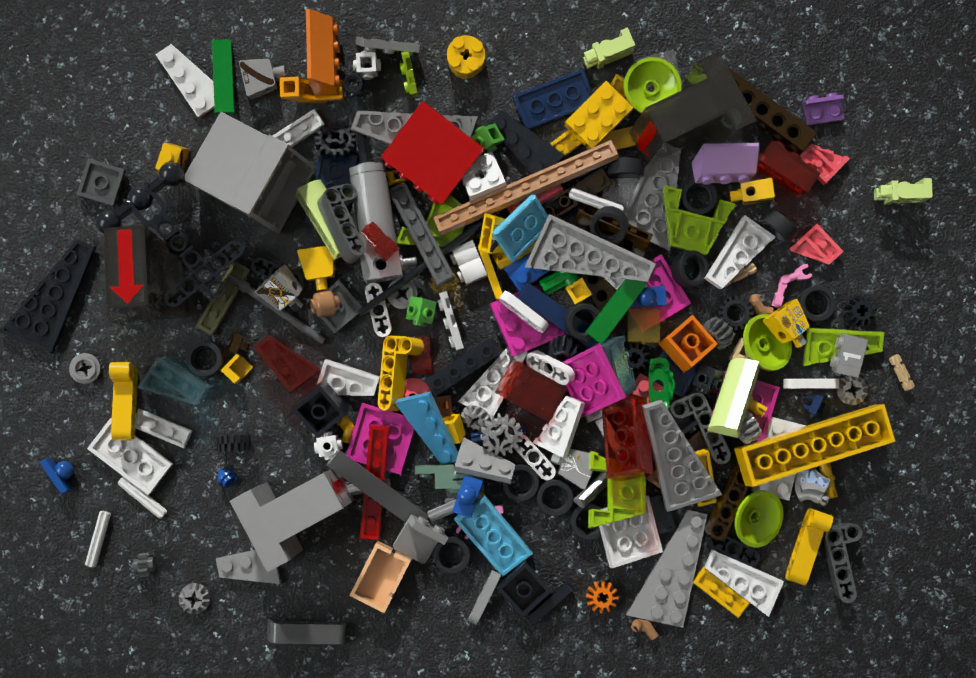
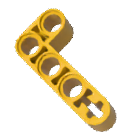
[378,336,424,412]
[109,362,138,441]
[785,508,833,586]

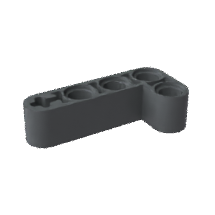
[317,184,365,263]
[669,393,731,464]
[822,523,862,603]
[267,617,346,644]

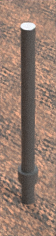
[227,273,326,345]

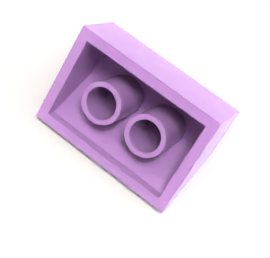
[692,143,759,185]

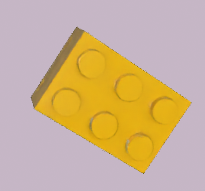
[564,81,634,150]

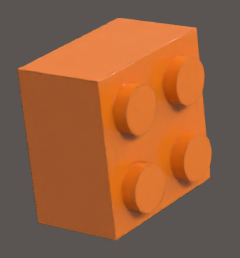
[659,315,718,373]

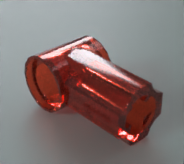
[361,222,400,261]
[412,336,432,374]

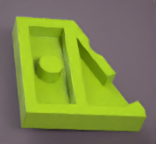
[400,51,418,98]

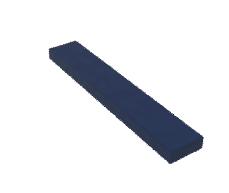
[516,282,620,363]

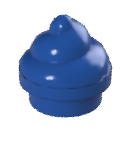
[217,468,237,488]

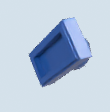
[630,286,667,308]
[40,458,74,494]
[452,475,484,519]

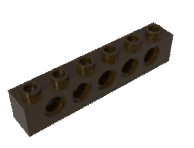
[708,65,817,154]

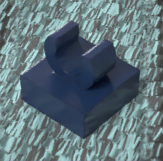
[803,394,828,418]

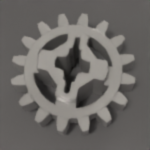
[480,413,523,456]

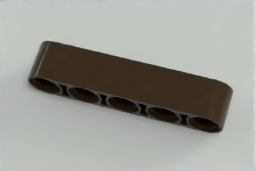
[705,459,749,540]

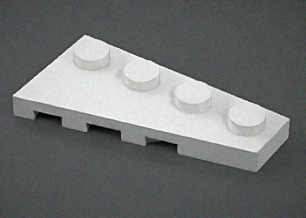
[155,44,214,118]
[704,215,776,289]
[458,347,528,417]
[704,550,784,617]

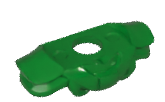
[648,358,676,409]

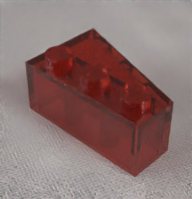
[254,335,320,394]

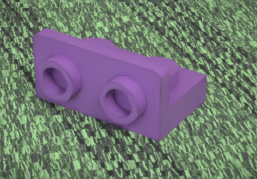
[802,93,845,126]

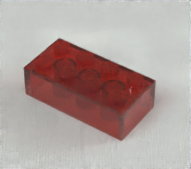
[602,394,653,481]

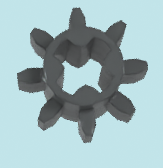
[133,553,156,578]

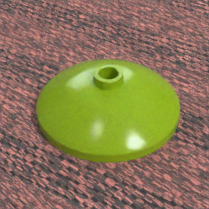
[624,57,681,115]
[743,314,792,371]
[735,490,783,548]

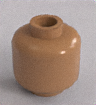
[310,291,340,317]

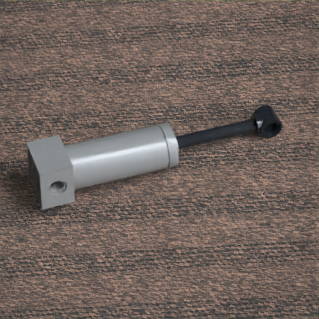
[343,74,417,284]

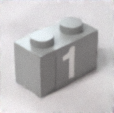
[830,333,868,378]

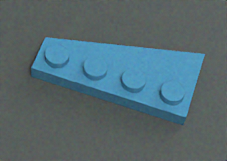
[395,392,458,465]

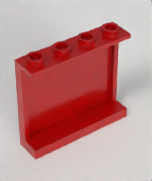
[381,101,486,205]

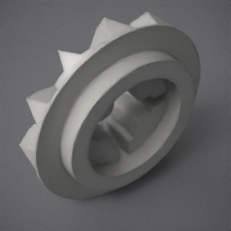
[388,278,417,309]
[69,353,101,384]
[837,375,868,405]
[461,405,491,432]
[179,583,210,615]

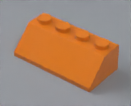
[306,9,341,97]

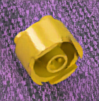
[447,35,485,79]

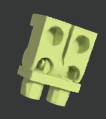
[583,27,635,69]
[874,178,932,205]

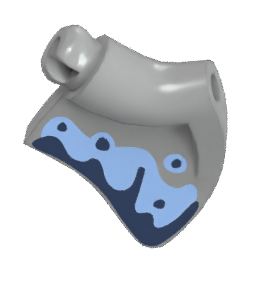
[794,467,831,506]

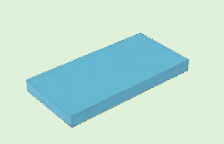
[454,495,533,577]

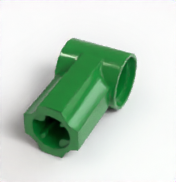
[539,271,580,296]

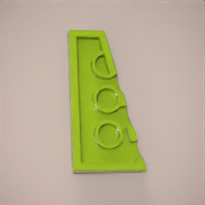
[803,327,884,366]

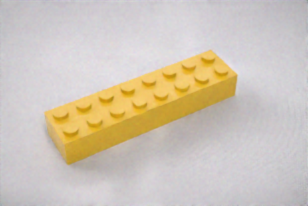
[734,404,895,487]

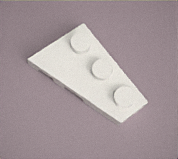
[533,396,585,458]

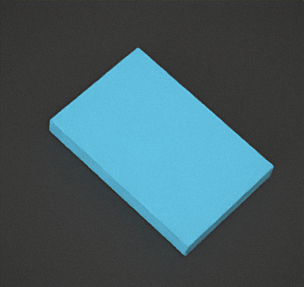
[492,194,548,262]

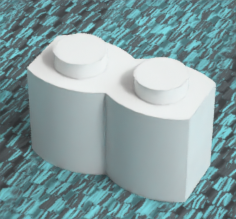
[450,240,487,285]

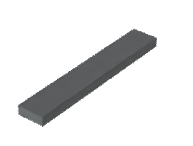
[389,181,456,287]
[326,449,428,523]

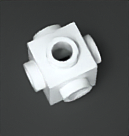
[353,51,381,80]
[314,432,343,460]

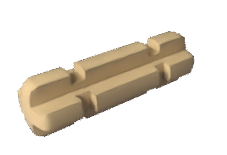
[724,263,757,287]
[889,354,915,391]

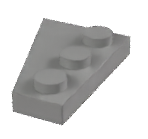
[355,36,420,56]

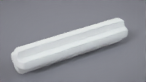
[569,188,624,211]
[118,477,167,519]
[85,511,111,568]

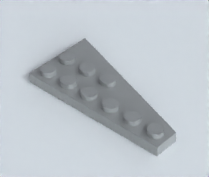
[350,111,478,145]
[624,123,683,251]
[525,214,656,282]
[642,400,722,512]
[626,510,707,628]

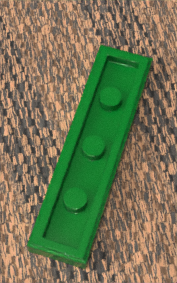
[212,40,234,115]
[585,279,648,345]

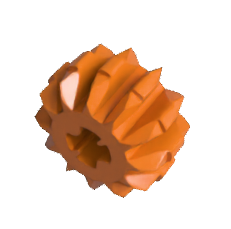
[586,580,619,614]

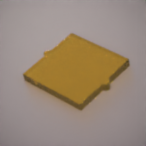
[627,307,660,344]

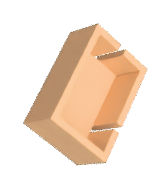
[349,541,412,613]

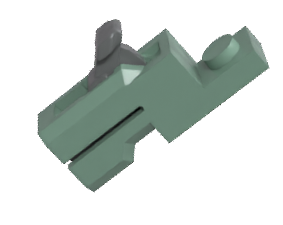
[415,464,484,503]

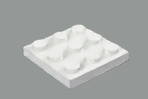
[599,496,663,568]

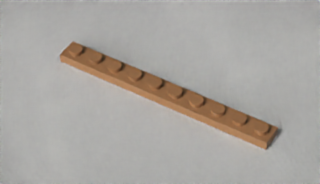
[433,140,619,236]

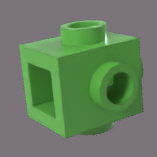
[471,123,505,153]
[406,296,437,327]

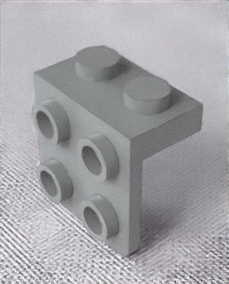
[393,514,448,564]

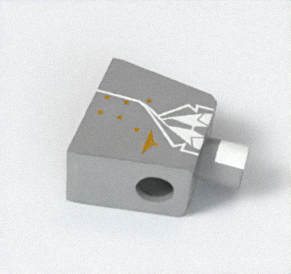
[550,448,593,490]

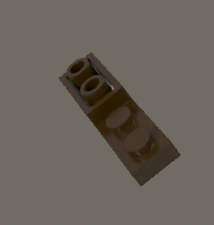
[542,167,613,218]

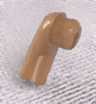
[749,294,774,315]
[631,619,659,640]

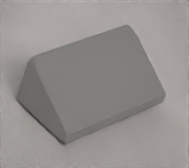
[573,472,608,509]

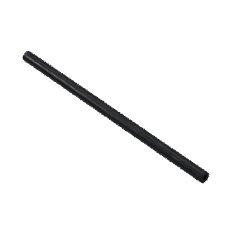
[357,211,501,316]

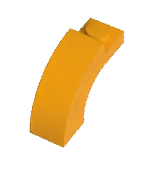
[280,77,344,103]

